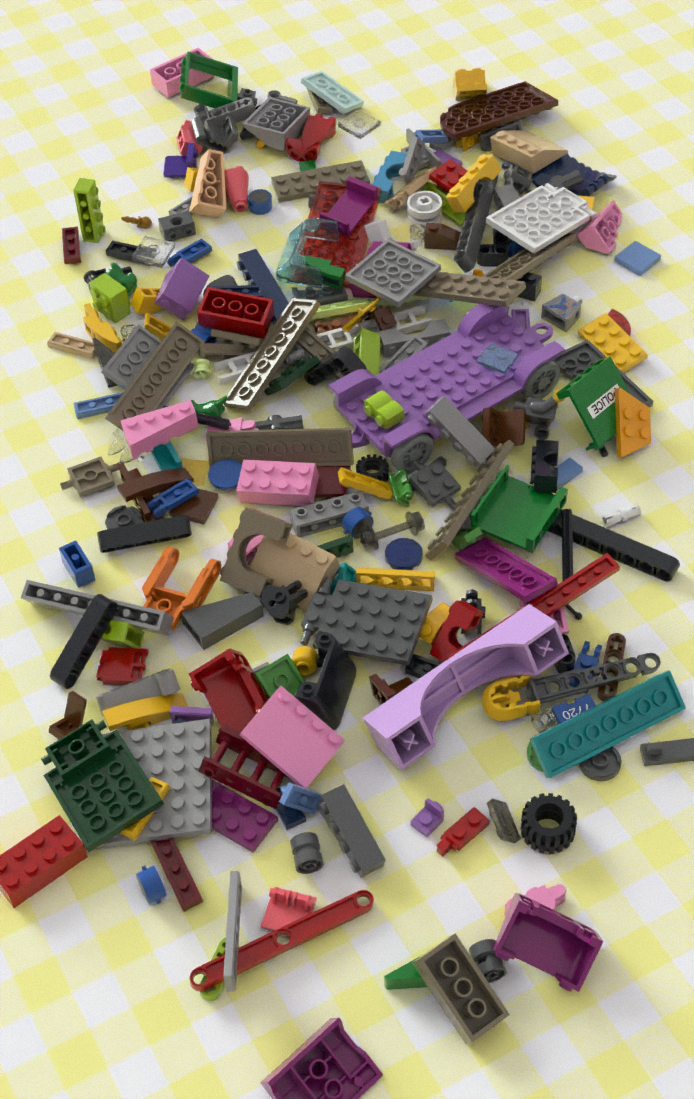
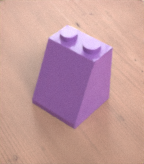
[155,257,210,320]

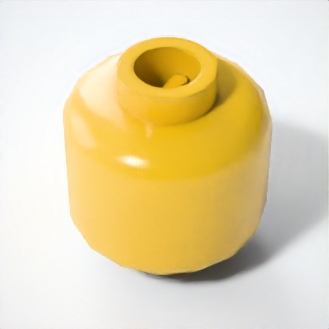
[292,646,318,676]

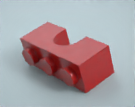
[429,601,484,662]

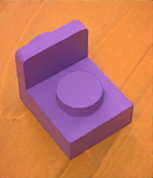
[410,798,444,838]

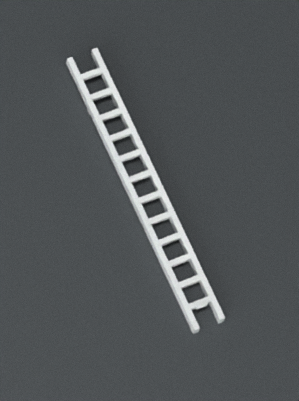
[213,305,432,385]

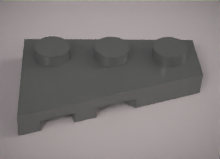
[291,287,348,306]

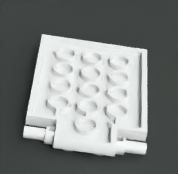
[486,183,597,254]

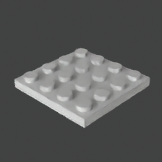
[345,239,441,307]
[101,324,194,410]

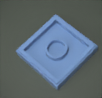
[614,241,661,276]

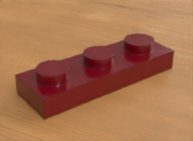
[62,226,81,264]

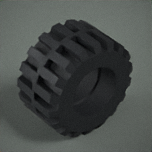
[521,793,577,854]

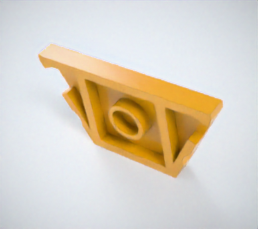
[615,388,651,458]

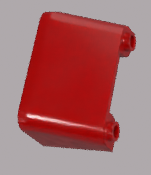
[189,648,268,736]

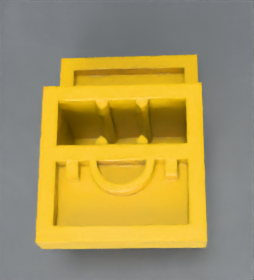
[453,68,487,99]

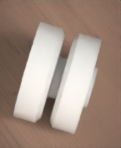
[407,191,442,231]

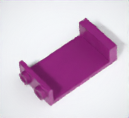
[319,176,378,236]

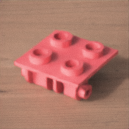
[260,887,317,931]

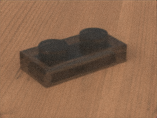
[486,799,521,843]

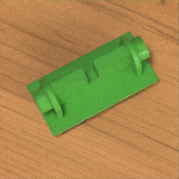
[388,469,413,507]

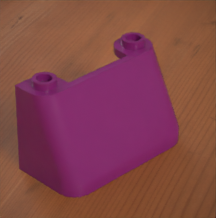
[493,892,604,992]

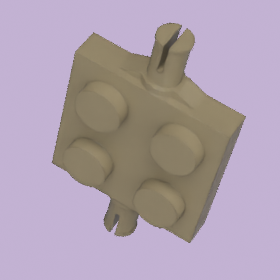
[60,456,119,498]

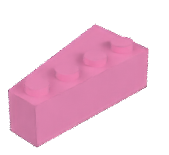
[121,400,198,460]

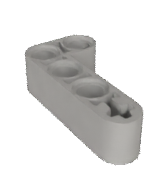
[194,98,256,128]
[96,668,181,717]

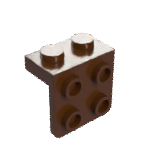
[481,407,526,448]

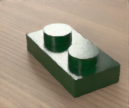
[317,535,354,558]

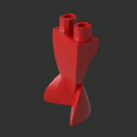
[285,113,336,162]

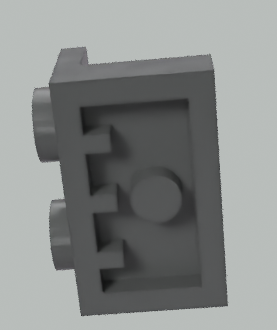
[510,164,533,194]

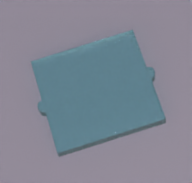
[477,343,519,374]

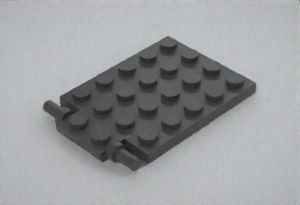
[300,577,433,666]

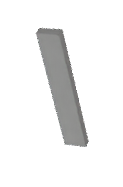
[223,871,242,992]

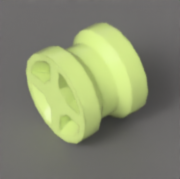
[193,359,211,380]

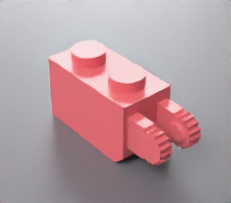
[176,120,203,156]

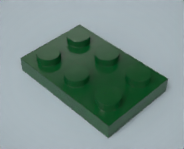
[264,356,320,396]

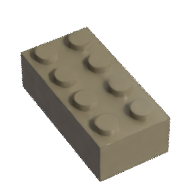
[412,933,510,1044]

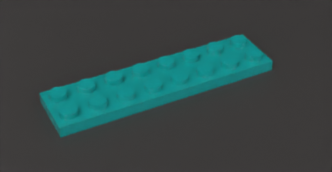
[530,670,686,778]

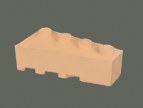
[189,149,226,218]

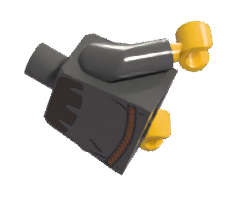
[513,388,565,427]

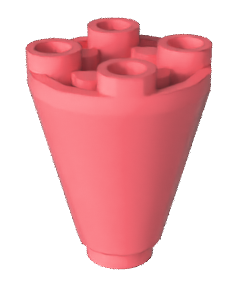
[224,166,249,212]

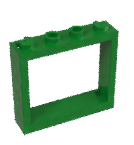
[179,51,238,108]

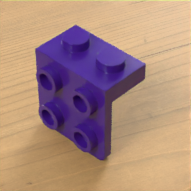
[163,143,198,178]

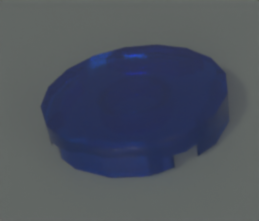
[385,538,423,570]

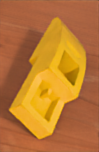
[83,303,122,354]

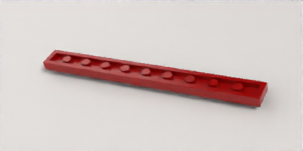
[446,553,620,660]

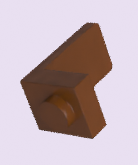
[364,305,397,331]
[48,691,87,739]

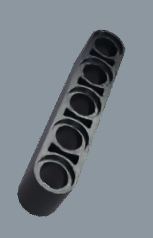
[97,515,192,553]
[50,594,118,689]

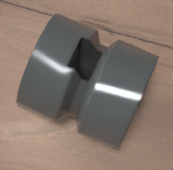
[290,832,324,874]
[469,939,507,983]

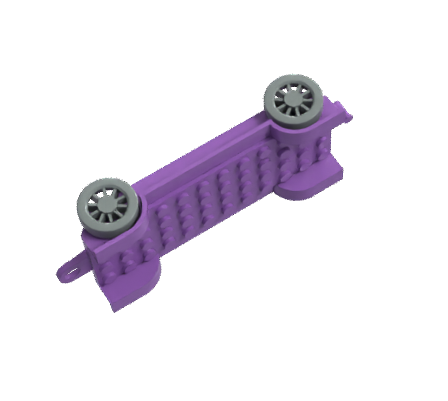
[329,303,565,474]

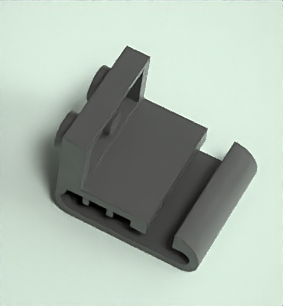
[190,115,239,154]

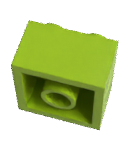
[89,273,131,323]

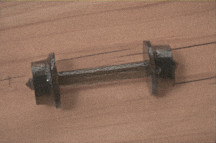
[360,511,425,550]

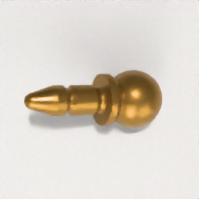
[121,216,152,229]

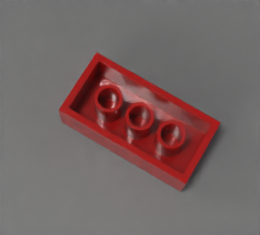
[197,287,274,338]
[0,815,88,908]

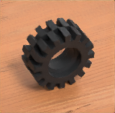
[356,454,389,482]

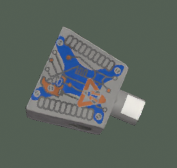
[541,294,582,332]

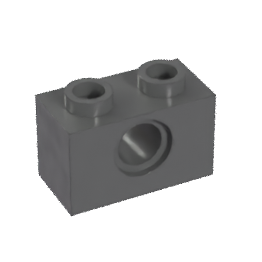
[158,211,196,243]

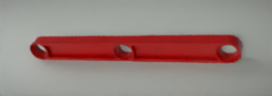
[190,890,374,992]

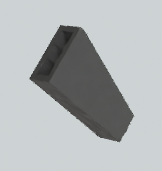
[181,592,264,650]

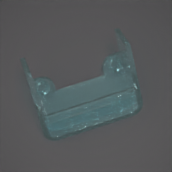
[275,218,339,288]

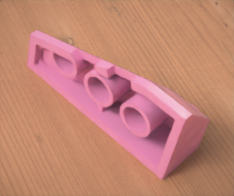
[577,200,622,254]

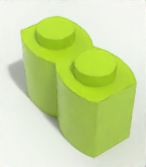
[364,390,405,429]

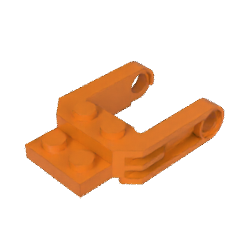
[142,546,222,630]

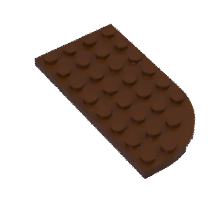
[440,81,558,141]

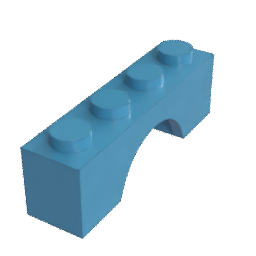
[372,150,407,203]

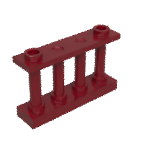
[198,724,290,810]

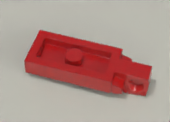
[436,807,490,857]

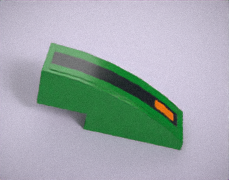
[299,254,346,290]

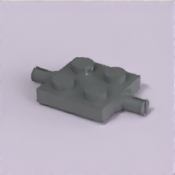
[409,459,461,509]

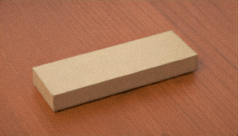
[47,332,101,359]

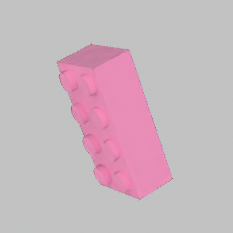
[150,48,214,98]
[236,460,319,506]

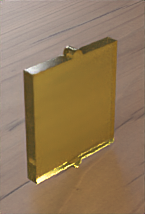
[180,458,209,485]

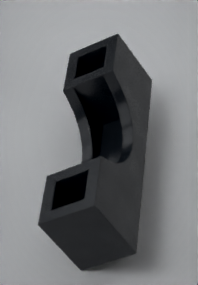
[530,440,559,493]

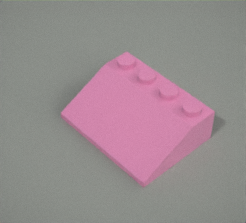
[239,686,345,788]

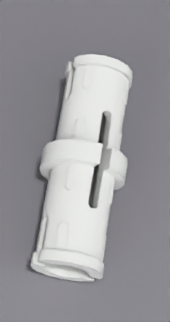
[602,503,641,527]

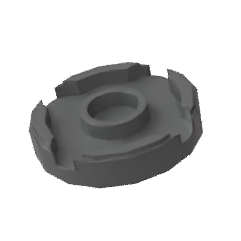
[105,505,143,529]
[579,746,622,781]

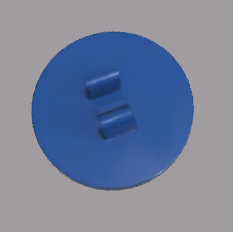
[208,459,242,489]

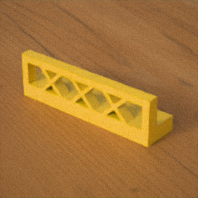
[356,568,435,592]

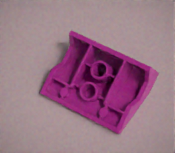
[260,1017,383,1099]

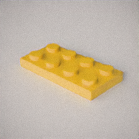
[578,313,648,373]

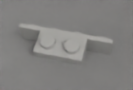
[401,128,442,170]

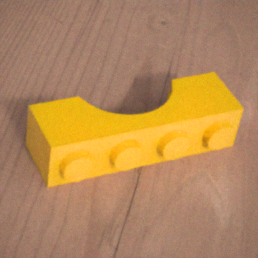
[445,154,502,212]

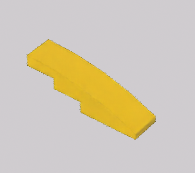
[102,694,188,731]

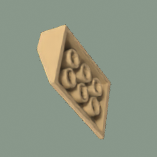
[490,130,568,174]
[250,533,340,612]

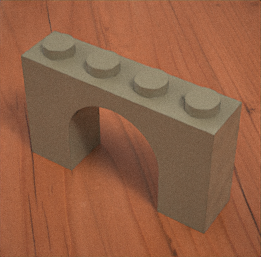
[220,507,293,597]

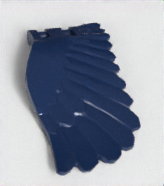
[502,153,617,197]

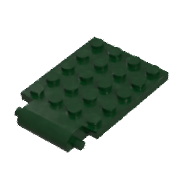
[41,719,164,852]

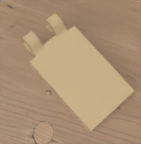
[384,166,437,212]

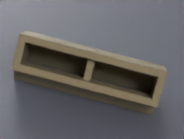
[199,343,245,361]

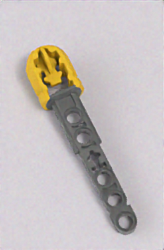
[482,653,661,721]

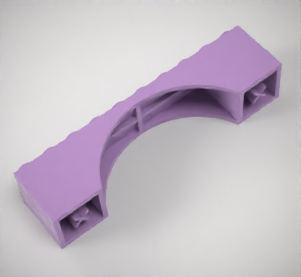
[362,604,569,770]

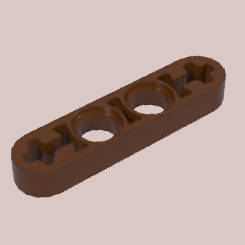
[597,633,626,702]

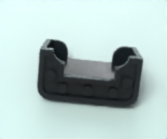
[295,631,356,730]

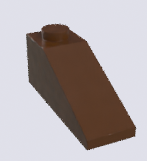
[424,223,461,250]

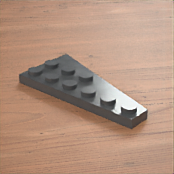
[555,339,653,407]

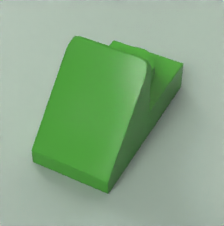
[451,527,483,551]

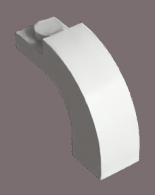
[364,219,422,252]

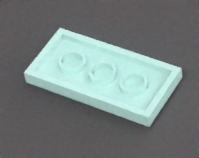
[301,71,364,114]

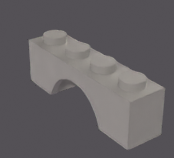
[379,319,451,358]

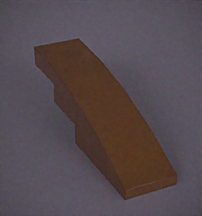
[117,468,194,502]

